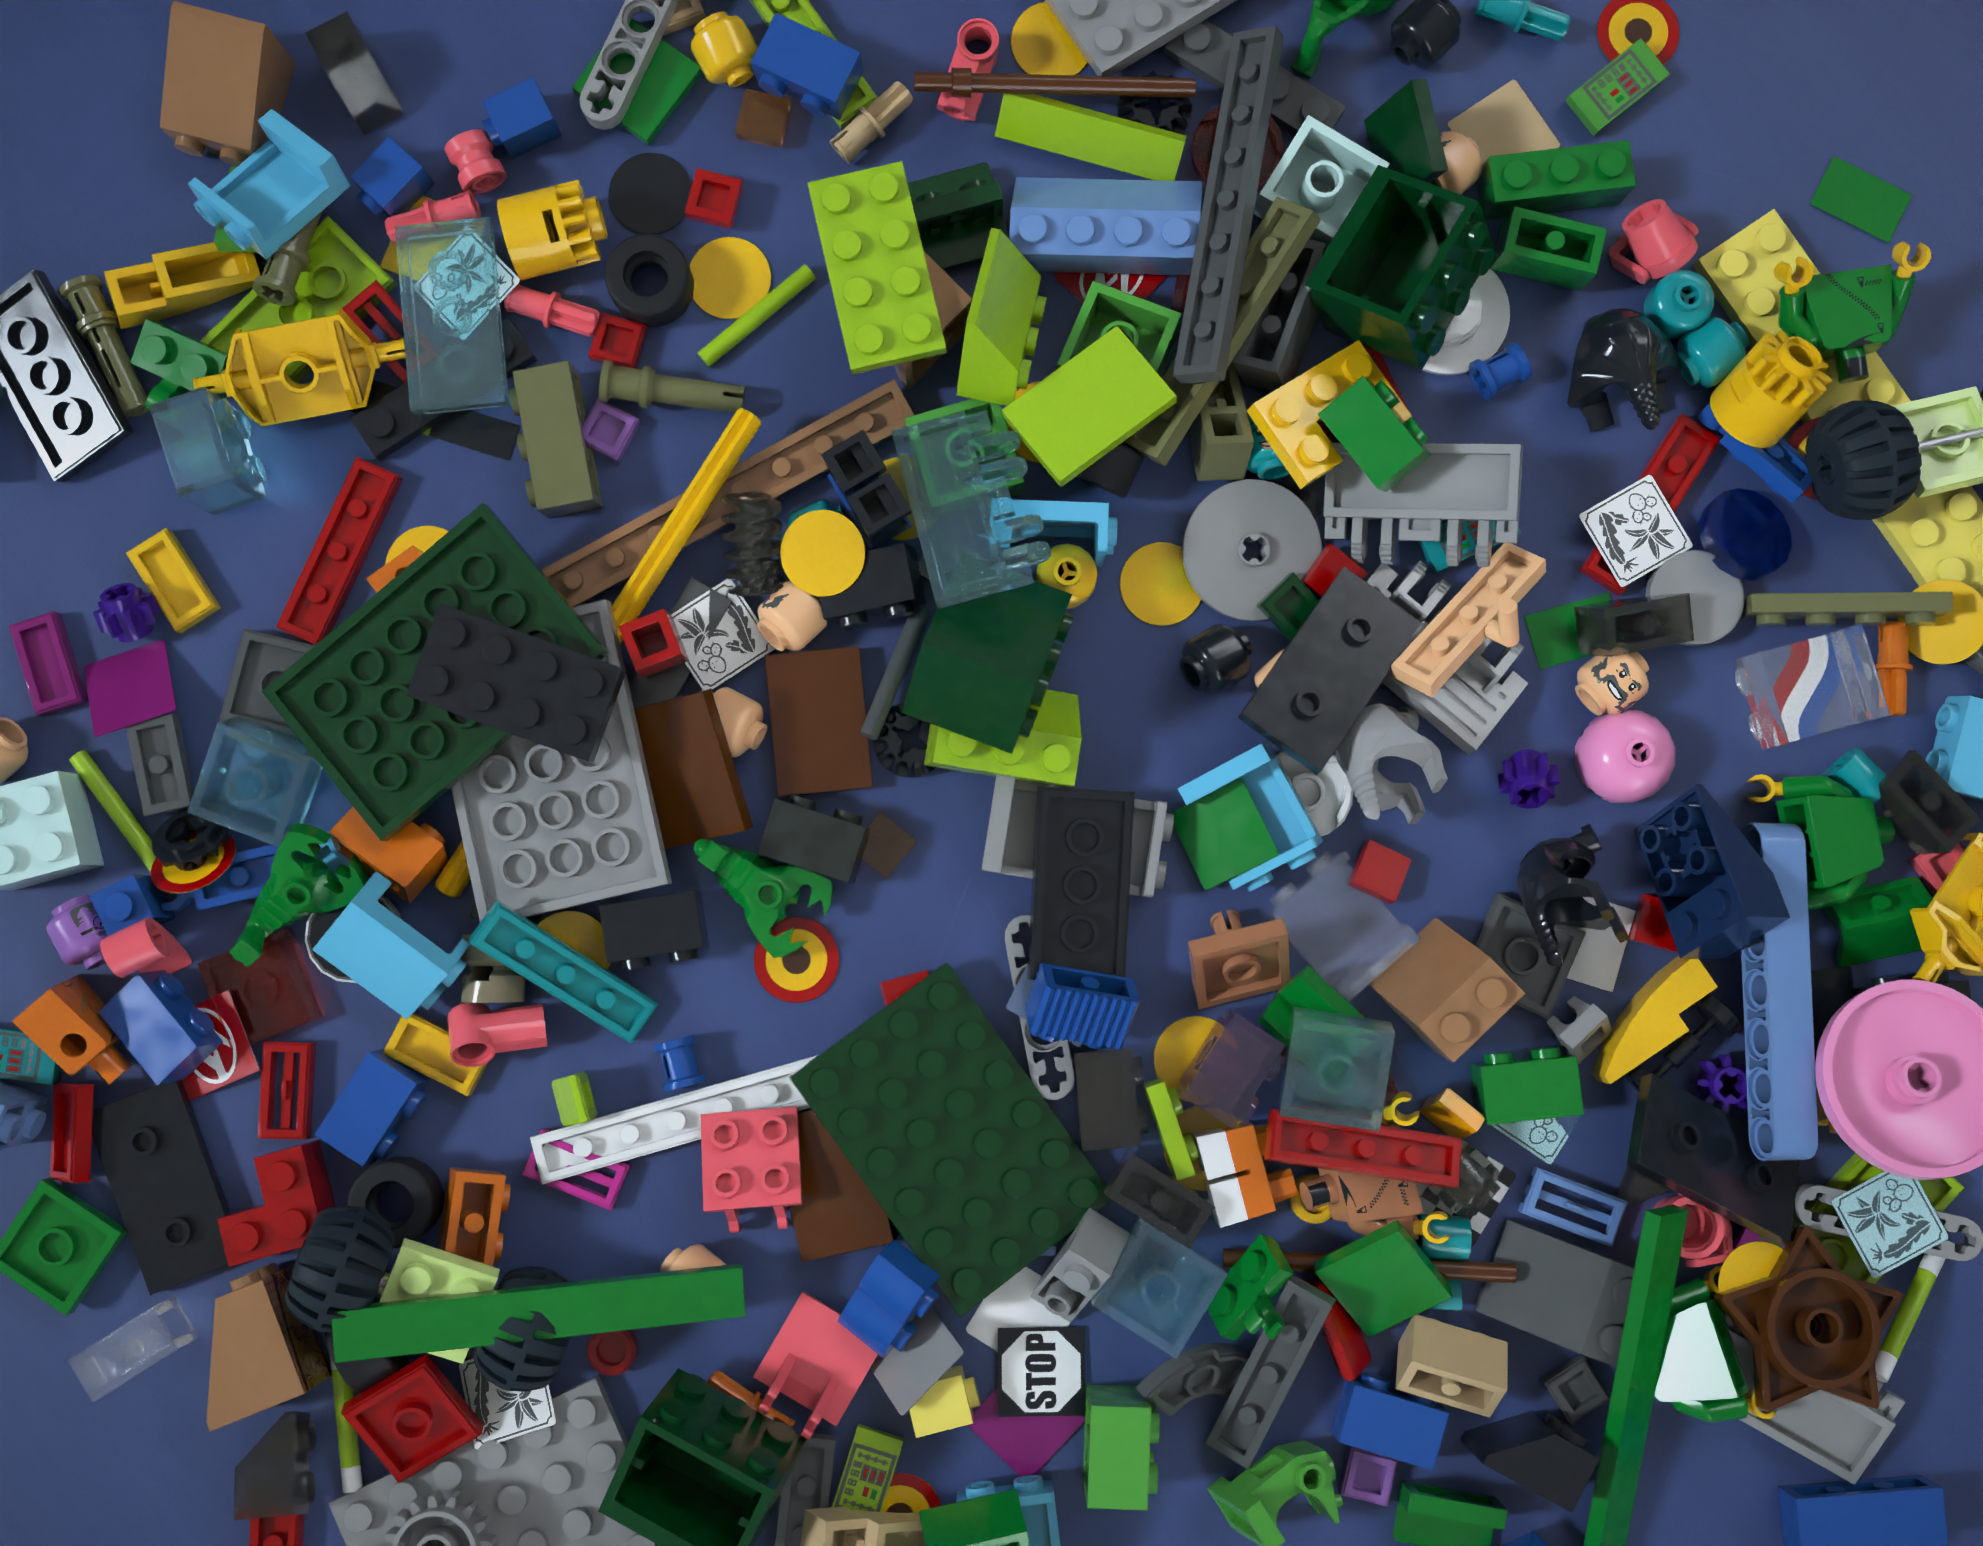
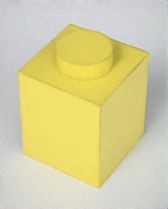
[909,1365,981,1438]

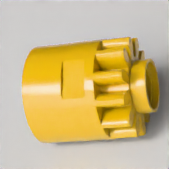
[497,179,608,280]
[1710,330,1832,448]

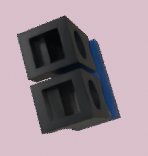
[821,429,912,550]

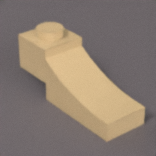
[800,1506,925,1546]

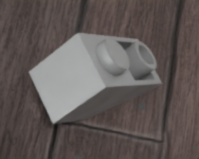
[1030,1208,1130,1323]

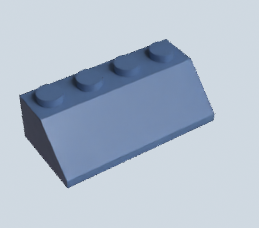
[1009,177,1202,276]

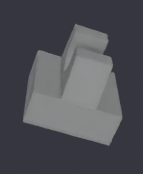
[1546,996,1612,1065]

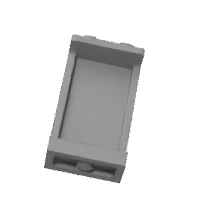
[981,775,1174,898]

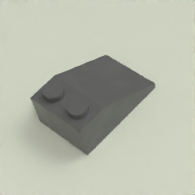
[1474,1218,1635,1367]

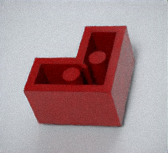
[217,1139,336,1267]

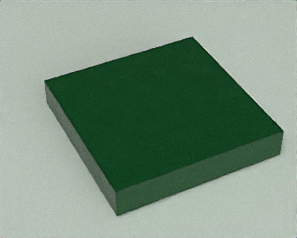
[1364,79,1448,183]

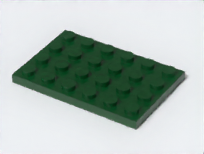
[261,503,609,841]
[789,963,1114,1317]

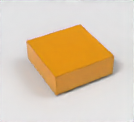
[1419,1088,1485,1139]

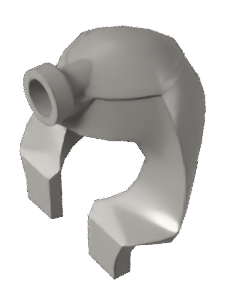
[1335,703,1448,824]

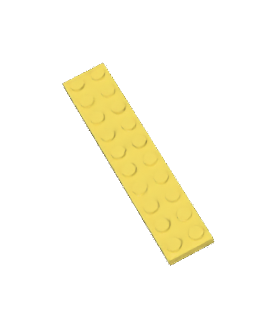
[1692,209,1983,597]

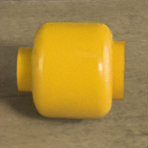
[691,11,758,88]
[1035,543,1098,609]

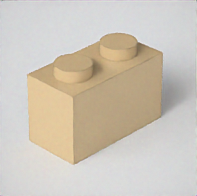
[1396,1314,1508,1418]

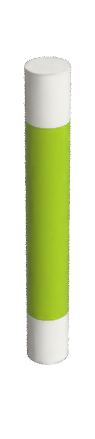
[1874,1254,1946,1383]
[330,1356,363,1493]

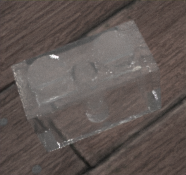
[68,1296,199,1402]

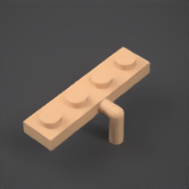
[1391,543,1546,697]

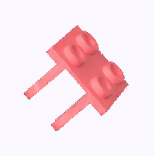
[700,1106,802,1233]
[753,1291,878,1440]

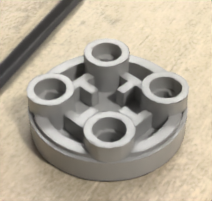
[1645,550,1745,646]

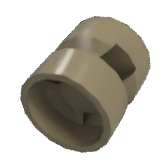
[461,934,525,1003]

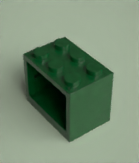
[1304,165,1494,370]
[901,554,1074,754]
[598,1368,807,1546]

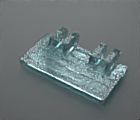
[892,410,1051,609]

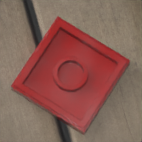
[341,1354,484,1483]

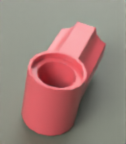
[937,18,999,122]
[447,1003,547,1067]

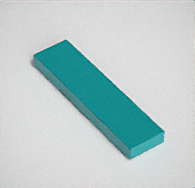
[468,900,659,1043]

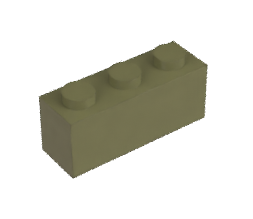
[509,360,604,519]

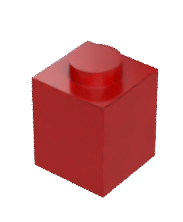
[618,609,690,678]

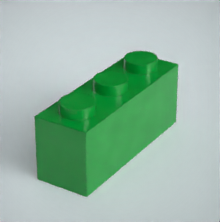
[1477,140,1636,221]

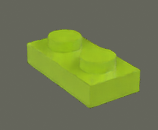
[1142,1078,1199,1181]

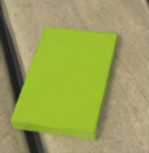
[1001,326,1177,488]

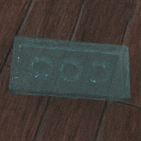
[395,217,509,415]

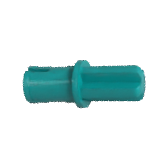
[1475,0,1570,41]

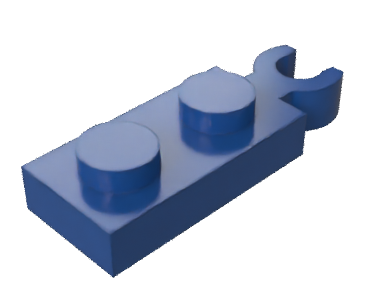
[1697,403,1813,503]
[161,842,282,911]

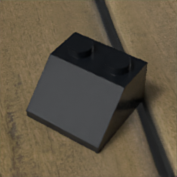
[1460,1411,1600,1513]

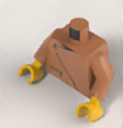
[1299,1091,1451,1244]

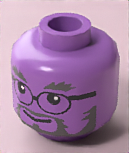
[46,895,108,970]

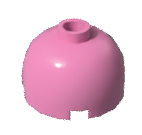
[1575,710,1676,804]

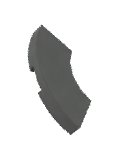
[1136,1343,1251,1416]

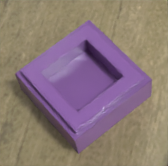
[582,398,641,463]
[1338,1445,1398,1507]

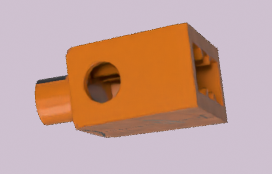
[12,974,132,1086]

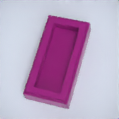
[8,611,88,717]

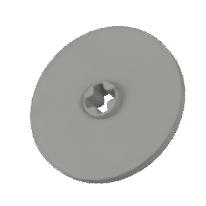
[1182,479,1322,621]

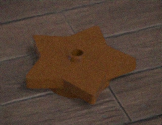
[1714,1227,1903,1411]

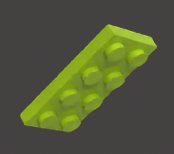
[807,161,947,374]

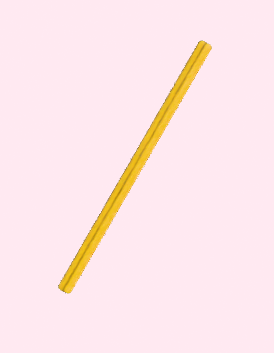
[435,408,761,898]

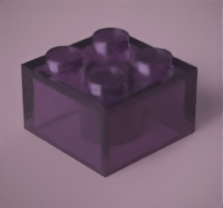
[1175,1009,1286,1129]

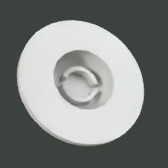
[1420,269,1510,376]

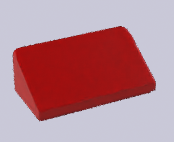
[1305,1276,1371,1382]

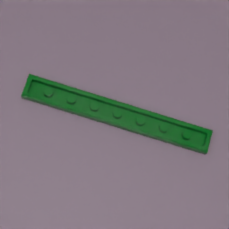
[1583,1204,1689,1546]
[332,1263,746,1363]

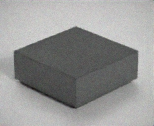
[1540,1354,1611,1424]

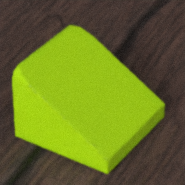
[552,1071,598,1126]

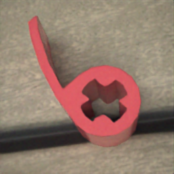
[100,917,192,978]

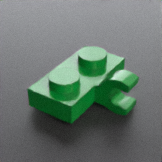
[130,319,228,417]
[1203,1234,1294,1341]

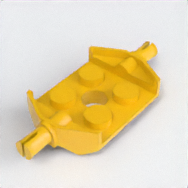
[193,309,409,427]
[1910,832,1983,983]

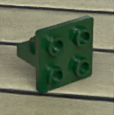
[908,162,1009,271]

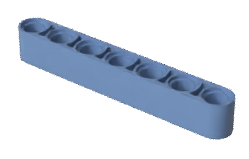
[1740,822,1818,1161]

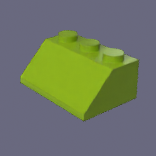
[956,228,1047,406]
[924,689,1082,788]

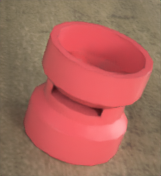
[444,129,507,195]

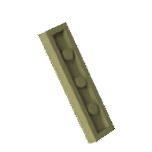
[1742,592,1953,627]

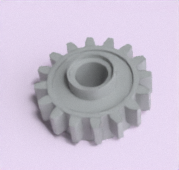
[384,1489,497,1546]

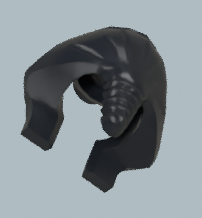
[1567,308,1682,432]
[1517,823,1630,966]

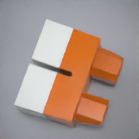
[1192,1121,1298,1228]

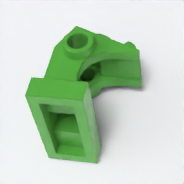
[1207,1440,1343,1546]

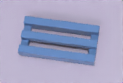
[1518,1166,1628,1247]

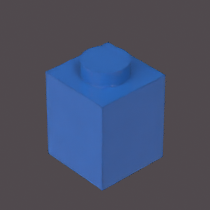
[482,77,562,159]
[350,136,435,217]
[89,874,176,936]

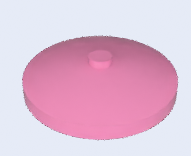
[1815,979,1983,1180]

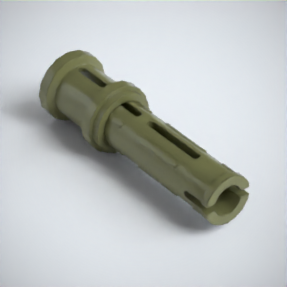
[252,212,322,306]
[59,274,150,419]
[599,359,745,414]

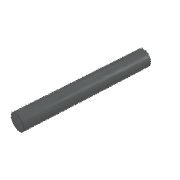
[860,605,930,740]

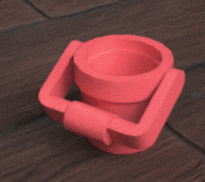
[1609,199,1699,284]
[1653,1193,1733,1267]

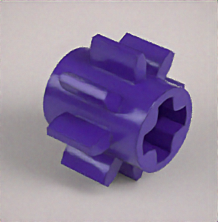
[93,583,160,642]
[1497,750,1560,809]
[1689,1054,1747,1114]

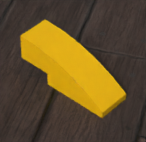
[104,242,261,329]
[1591,955,1718,1084]

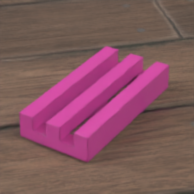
[522,1128,632,1211]

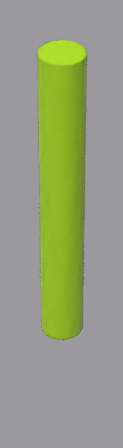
[697,264,816,367]
[69,750,156,873]

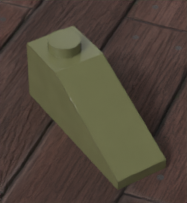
[1188,359,1254,481]

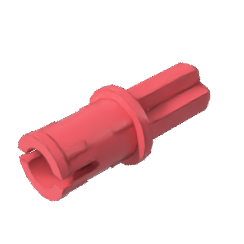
[385,189,481,244]
[504,283,600,337]

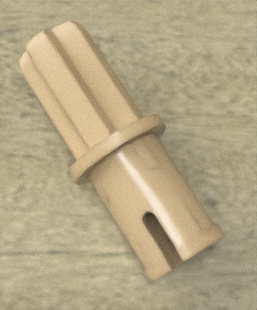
[829,81,913,164]

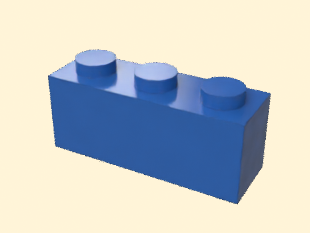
[1778,1475,1949,1546]

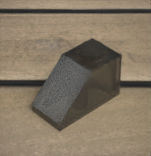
[305,11,405,135]
[1574,593,1694,657]
[1878,749,1981,854]

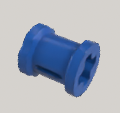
[1468,342,1532,400]
[653,1035,706,1092]

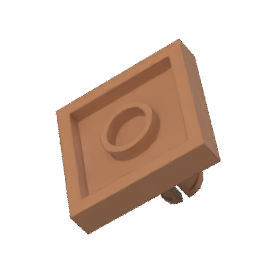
[1188,909,1291,1010]

